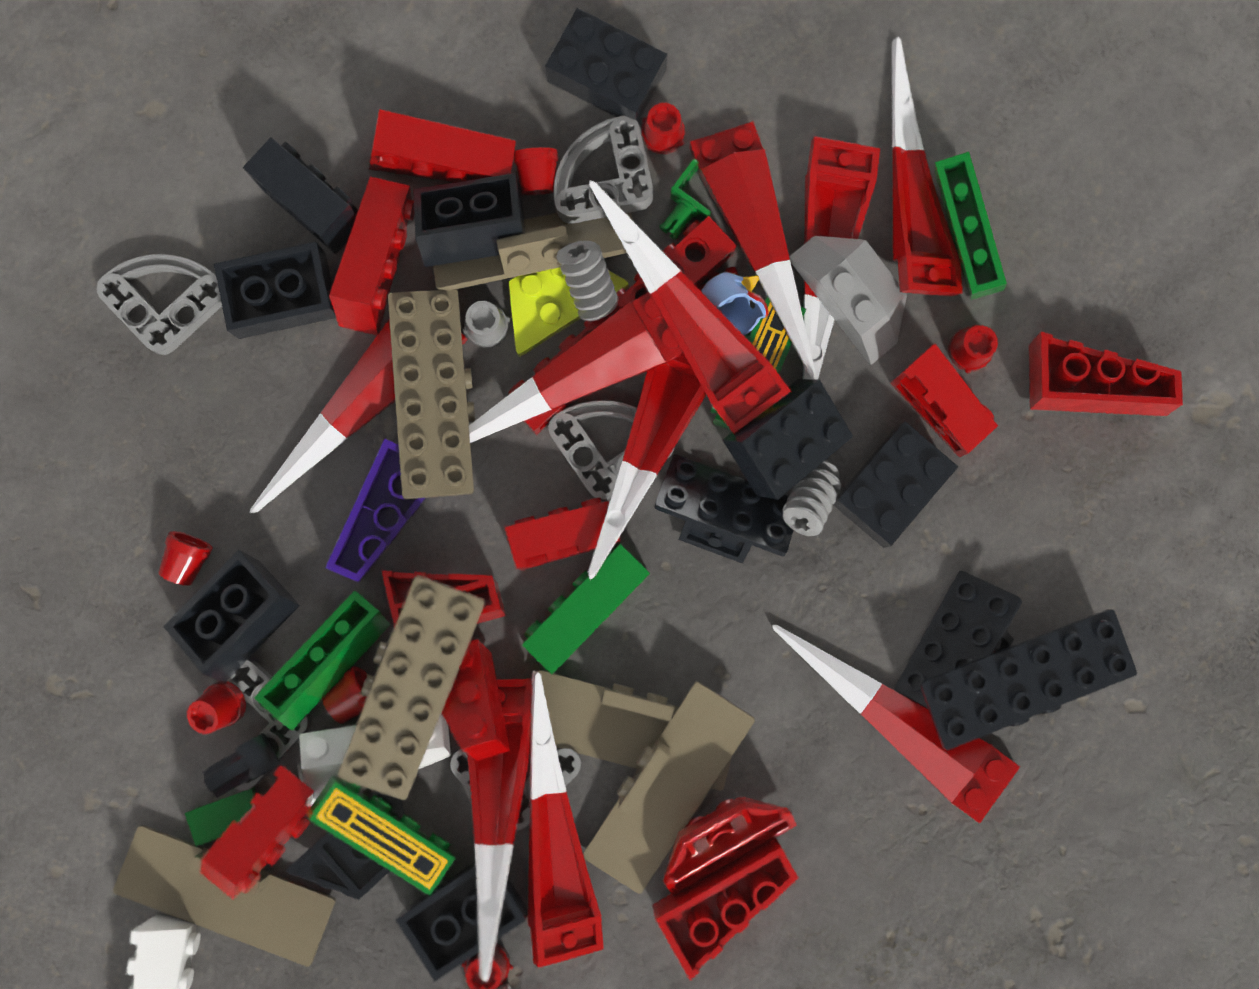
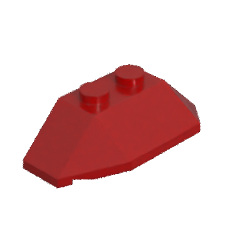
[663,796,797,896]

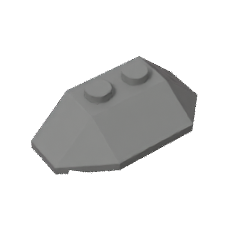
[789,236,907,365]

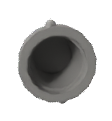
[462,301,510,348]

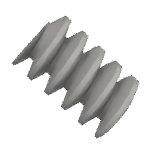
[556,241,619,322]
[782,461,841,536]

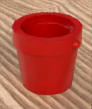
[642,103,685,154]
[514,147,558,195]
[948,325,998,373]
[158,531,213,586]
[322,666,368,724]
[187,681,246,734]
[461,943,513,989]

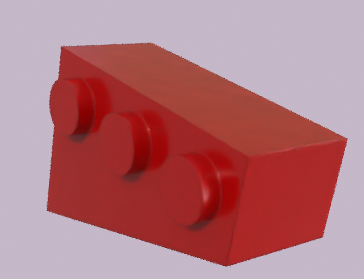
[890,343,998,458]
[505,497,620,571]
[381,570,506,627]
[441,639,510,761]
[200,765,315,900]

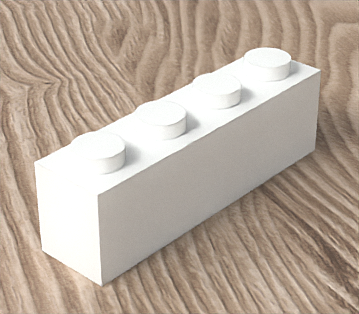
[299,714,451,805]
[127,914,200,989]

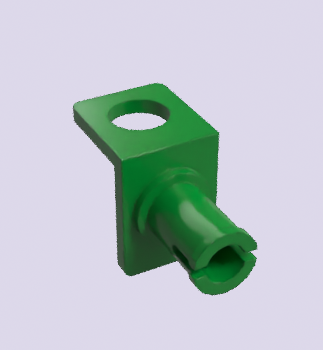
[659,158,711,240]

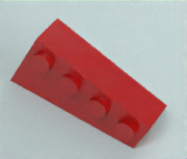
[368,109,516,183]
[329,176,414,336]
[1029,331,1183,416]

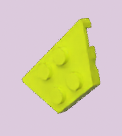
[509,267,629,357]

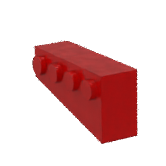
[652,838,798,981]

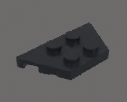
[286,790,405,900]

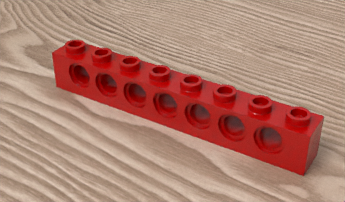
[508,216,737,435]

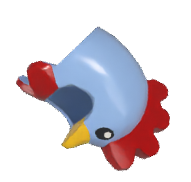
[697,267,769,336]

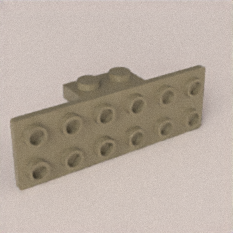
[433,204,634,291]
[388,289,475,499]
[338,575,484,800]
[538,670,732,791]
[583,681,755,894]
[113,825,336,967]

